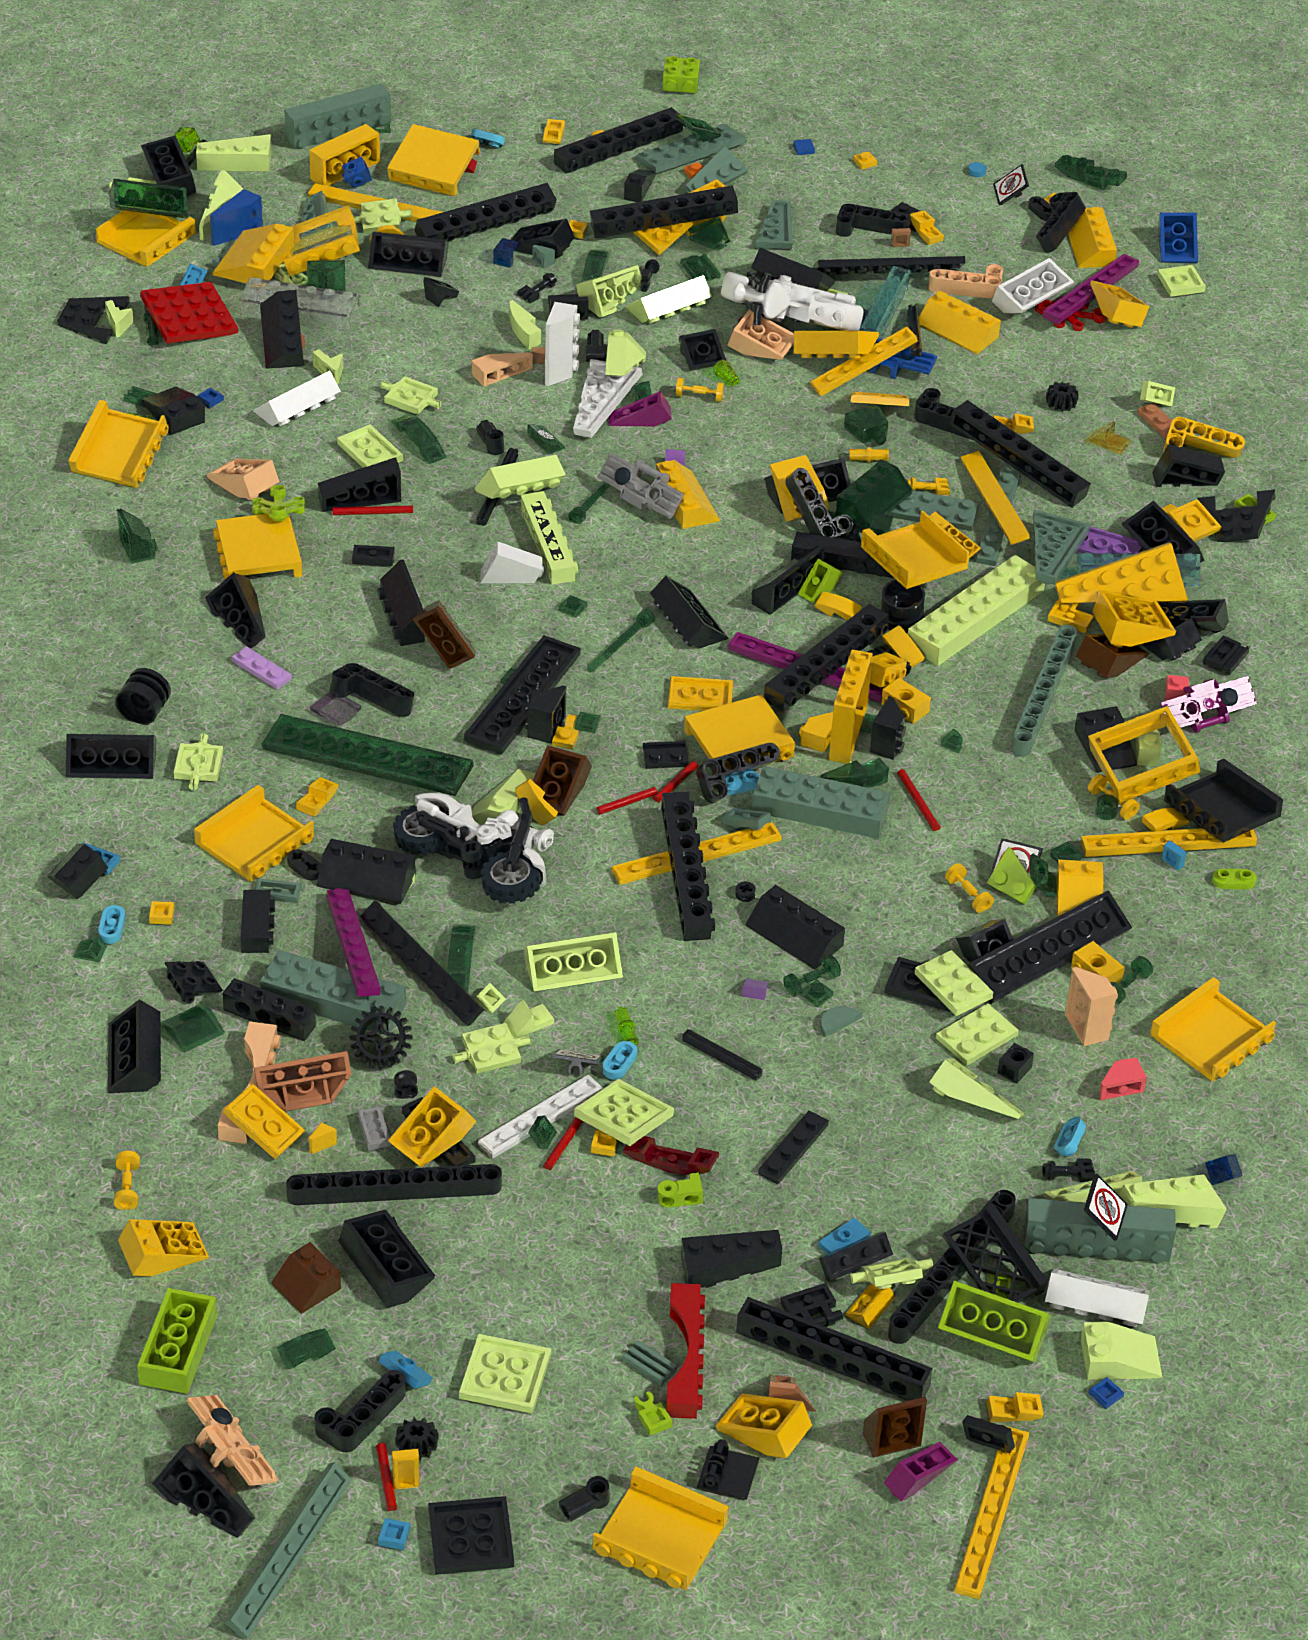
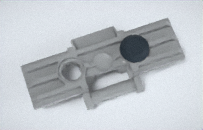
[598,453,684,519]

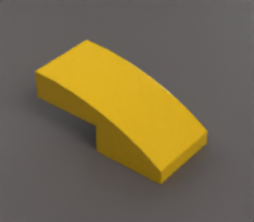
[543,119,565,144]
[910,210,944,245]
[993,413,1034,434]
[814,592,862,620]
[882,625,925,668]
[296,777,339,817]
[515,778,558,826]
[1142,808,1189,831]
[986,1392,1044,1422]

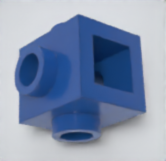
[342,157,372,188]

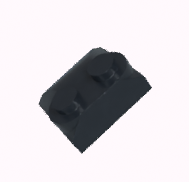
[678,329,727,370]

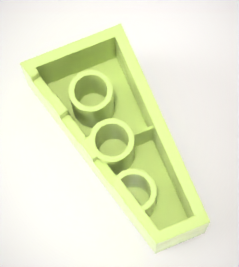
[1119,1174,1227,1229]

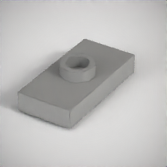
[357,1106,391,1151]

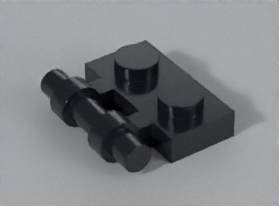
[780,1283,843,1327]

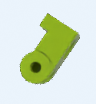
[657,1173,703,1208]

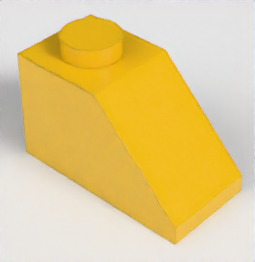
[798,712,833,752]

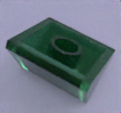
[307,260,346,303]

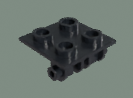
[164,961,223,1004]
[697,1439,760,1500]

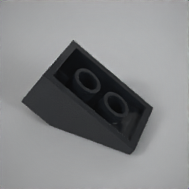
[506,218,575,259]
[142,386,205,435]
[1074,706,1137,773]

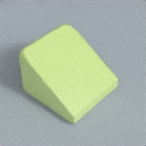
[474,983,506,1013]

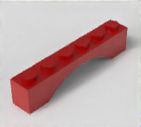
[666,1283,705,1419]

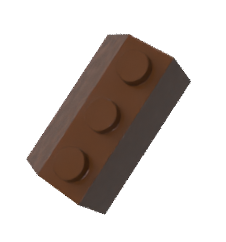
[413,600,476,669]

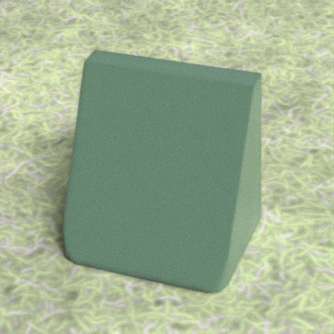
[532,245,555,268]

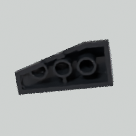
[205,572,266,648]
[152,1443,255,1538]

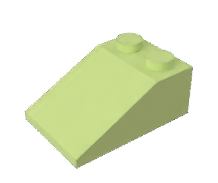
[1081,1322,1162,1380]

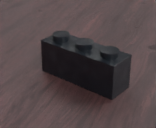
[240,890,275,953]

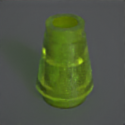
[713,360,740,387]

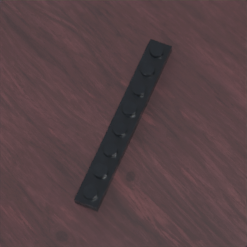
[360,900,484,1026]

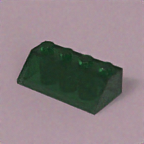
[109,179,188,219]
[835,459,913,529]

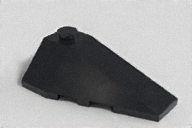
[1158,599,1229,633]

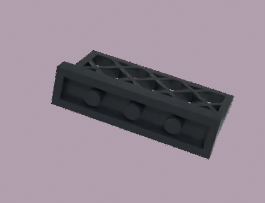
[942,1204,1048,1303]

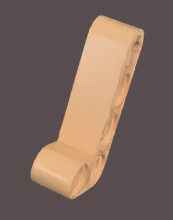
[928,264,1003,299]

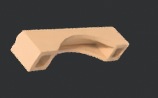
[218,1022,281,1144]

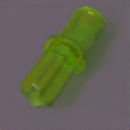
[615,1006,639,1046]

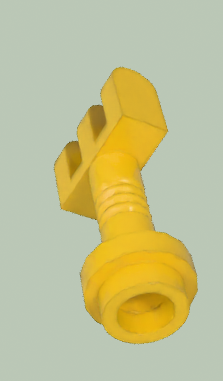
[905,477,950,495]

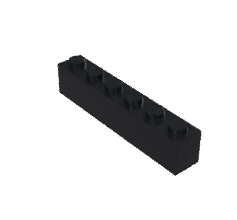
[791,531,894,578]

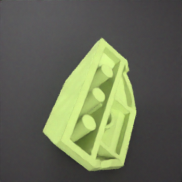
[1044,1170,1142,1202]

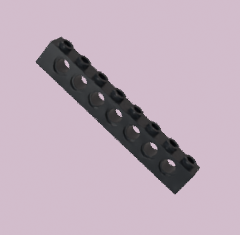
[554,107,684,174]
[414,183,557,242]
[590,185,738,239]
[949,400,1091,508]
[764,604,889,712]
[661,792,715,941]
[736,1297,933,1401]

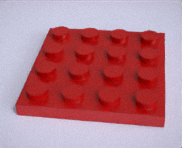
[140,282,239,344]

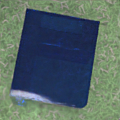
[493,238,519,268]
[1205,1154,1243,1185]

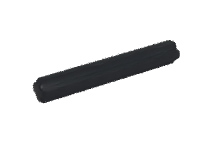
[682,1029,763,1080]

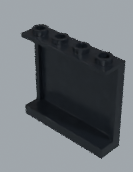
[1164,758,1283,843]

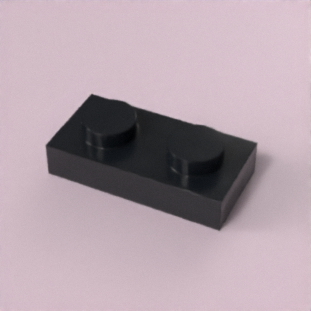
[352,545,395,566]
[962,1415,1015,1453]

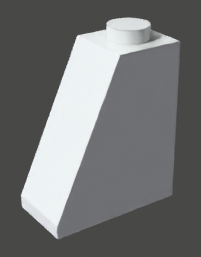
[481,542,544,583]

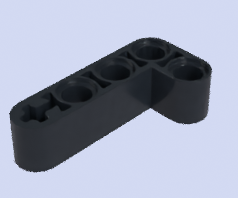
[1036,192,1086,253]
[836,204,910,237]
[914,388,972,440]
[785,468,853,538]
[329,663,414,716]
[696,743,780,803]
[314,1370,406,1453]

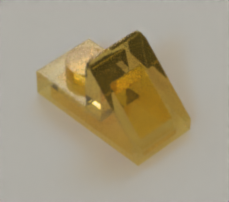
[1087,421,1131,455]

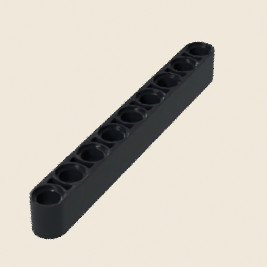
[286,1164,502,1206]
[888,1190,1016,1344]

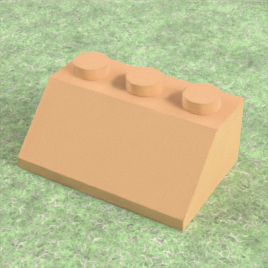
[1065,967,1118,1046]

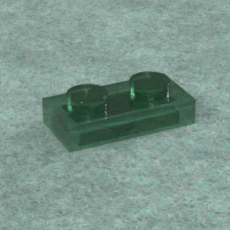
[631,381,652,402]

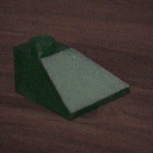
[685,217,730,250]

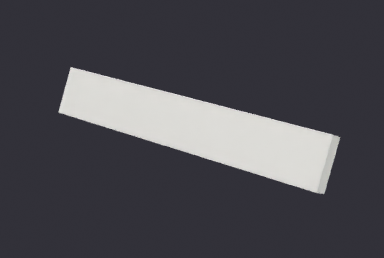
[478,1074,603,1159]

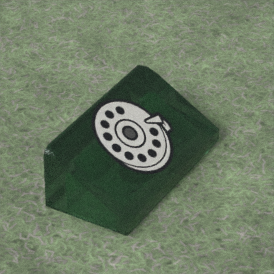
[527,424,565,455]

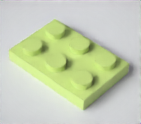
[337,424,403,468]
[915,950,993,1016]
[936,1003,1019,1066]

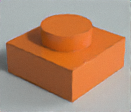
[683,162,703,179]

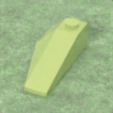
[199,170,243,240]
[929,1058,1025,1119]

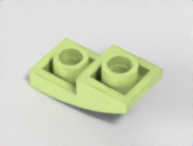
[273,263,310,290]

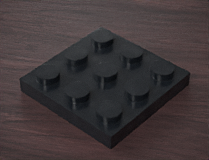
[428,1496,514,1575]

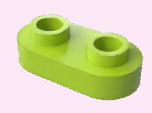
[1212,868,1257,890]

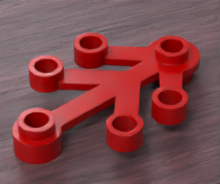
[1035,296,1107,331]

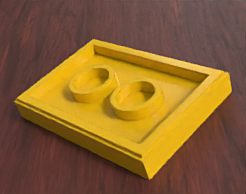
[850,391,909,406]
[668,676,733,711]
[222,1083,305,1160]

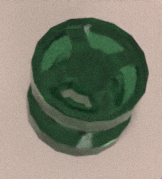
[1095,794,1118,820]

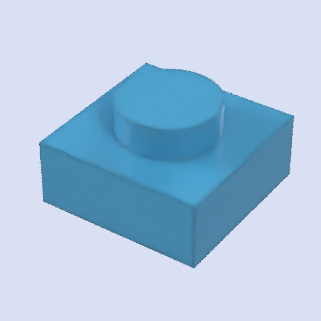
[1162,841,1187,870]
[378,1518,411,1550]

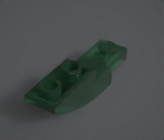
[1054,155,1127,190]

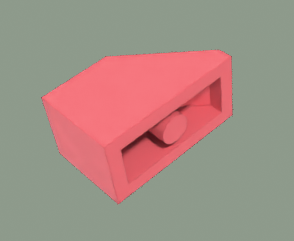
[1164,675,1189,701]
[1099,1057,1147,1100]

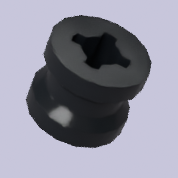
[394,1070,418,1099]

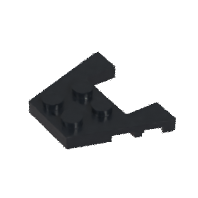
[57,296,130,344]
[1197,489,1276,542]

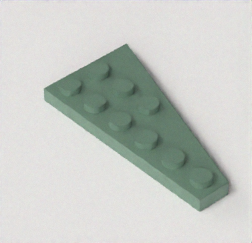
[1033,509,1091,585]

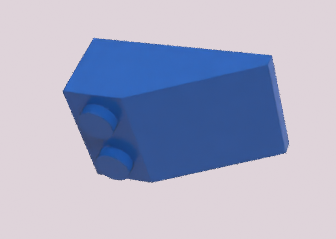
[210,189,263,246]
[1158,213,1198,263]

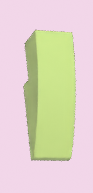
[509,300,541,349]

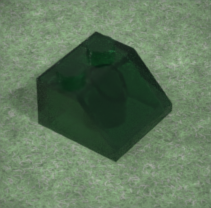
[117,509,157,564]

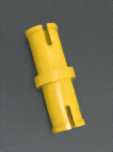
[849,447,889,463]

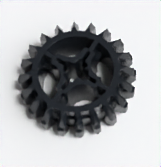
[349,1006,413,1069]

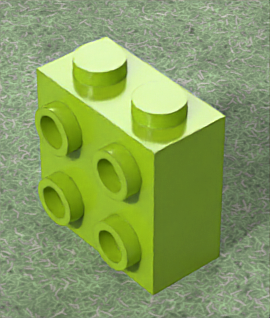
[662,56,700,93]

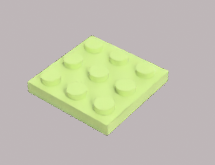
[574,1079,674,1146]
[459,1334,551,1414]

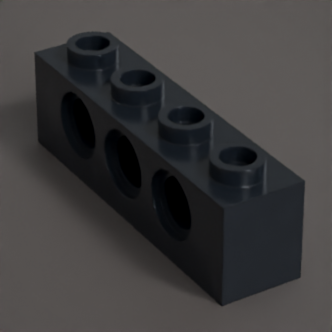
[222,978,316,1042]

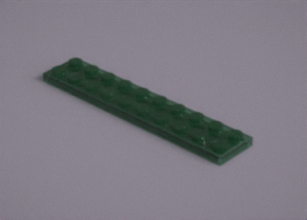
[261,714,474,796]

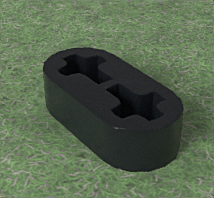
[1028,196,1054,221]
[287,849,321,881]

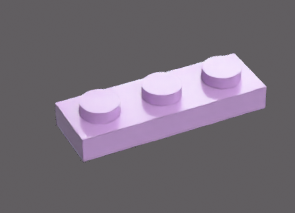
[232,646,292,690]

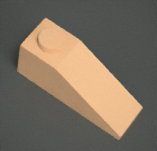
[472,352,533,386]

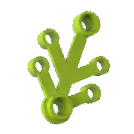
[252,485,305,522]

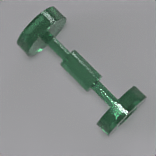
[783,955,841,997]
[1110,956,1153,1004]

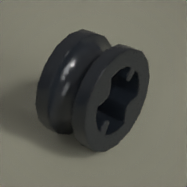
[735,881,756,902]

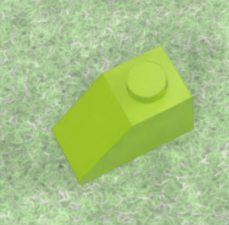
[798,559,843,603]

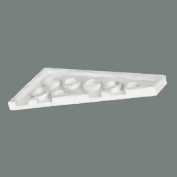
[573,359,643,438]

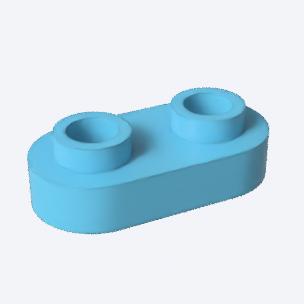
[470,129,505,148]
[725,771,760,795]
[98,905,126,944]
[603,1041,637,1080]
[1054,1116,1086,1157]

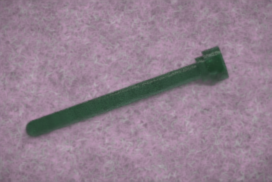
[568,481,610,524]
[587,609,655,672]

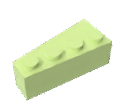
[196,134,271,172]

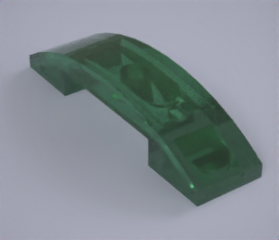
[581,249,610,282]
[391,414,446,464]
[447,924,476,992]

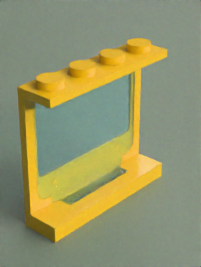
[283,205,360,276]

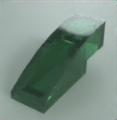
[821,758,889,788]

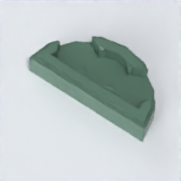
[821,1006,862,1037]

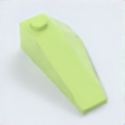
[576,265,642,317]
[605,329,646,376]
[472,769,536,825]

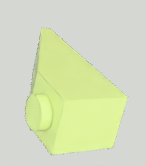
[1134,729,1161,766]

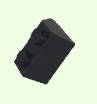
[1141,618,1202,661]
[525,685,567,744]
[870,696,906,760]
[47,844,108,899]
[956,918,1014,962]

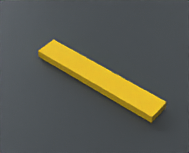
[810,327,918,396]

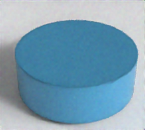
[968,162,987,177]

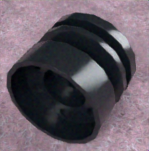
[881,580,925,633]
[115,668,171,725]

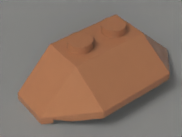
[254,1051,352,1112]

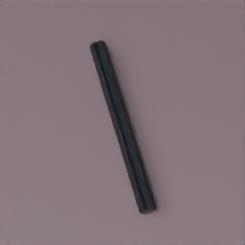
[907,304,922,357]
[476,448,519,526]

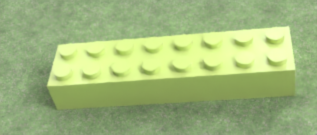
[908,555,1045,666]

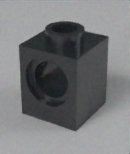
[997,1043,1034,1084]

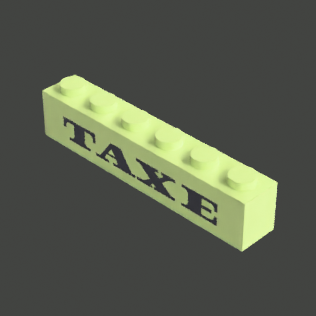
[521,491,578,585]

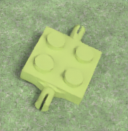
[354,198,412,233]
[381,376,442,415]
[174,733,224,790]
[452,1023,531,1074]
[850,1258,933,1289]

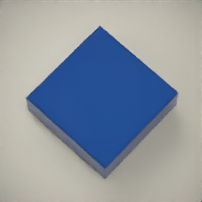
[793,139,815,155]
[197,388,224,408]
[1088,1377,1124,1409]

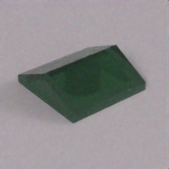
[675,114,721,142]
[161,1004,224,1053]

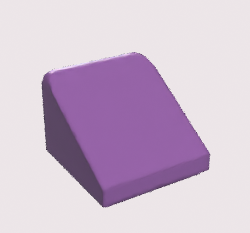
[665,449,686,466]
[742,978,769,1000]

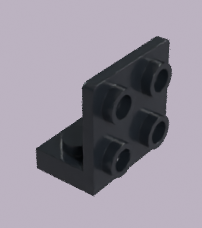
[548,294,588,320]

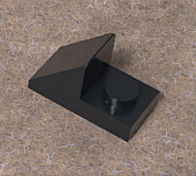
[423,277,460,307]

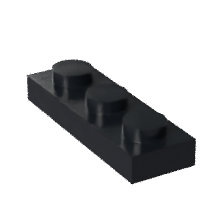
[819,1231,893,1281]

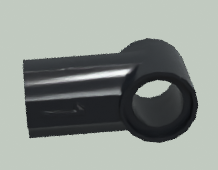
[586,330,605,362]
[476,420,504,455]
[559,1476,610,1522]

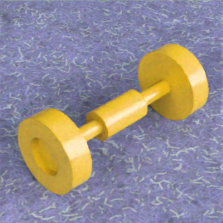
[676,377,724,402]
[1088,774,1140,820]
[945,863,994,913]
[114,1151,140,1210]

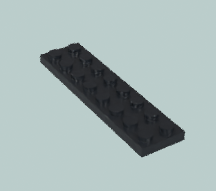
[813,256,966,275]
[464,635,581,755]
[967,890,1132,1004]

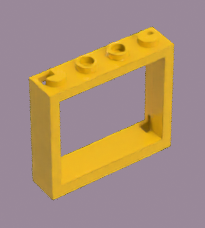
[829,650,873,764]
[1088,706,1200,803]

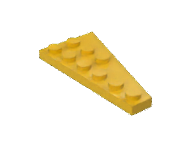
[633,179,726,255]
[1055,542,1188,603]

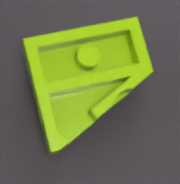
[987,847,1037,905]

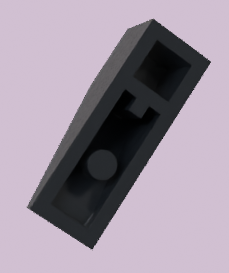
[624,169,657,202]

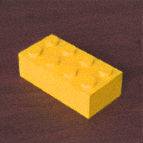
[309,124,380,186]

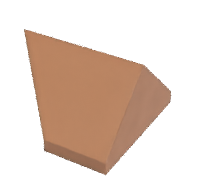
[769,1375,817,1412]

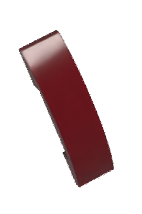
[623,1136,719,1175]

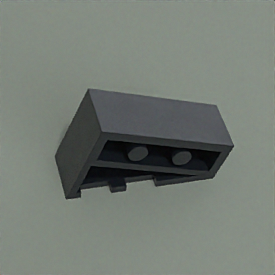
[1152,444,1225,487]

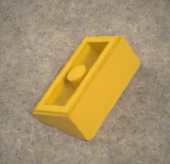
[845,1283,895,1329]

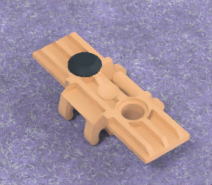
[186,1395,278,1486]

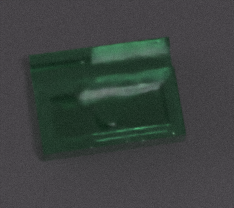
[680,253,721,281]

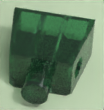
[844,404,888,445]

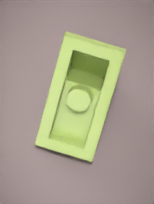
[105,300,133,337]
[313,349,343,384]
[1140,381,1175,406]
[502,1000,554,1038]

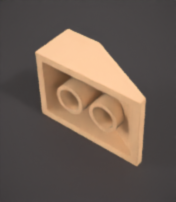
[727,309,794,360]
[206,458,279,500]

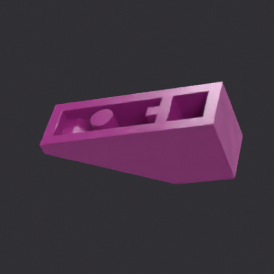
[609,391,672,427]
[884,1442,958,1501]

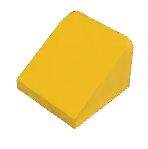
[308,1123,337,1154]

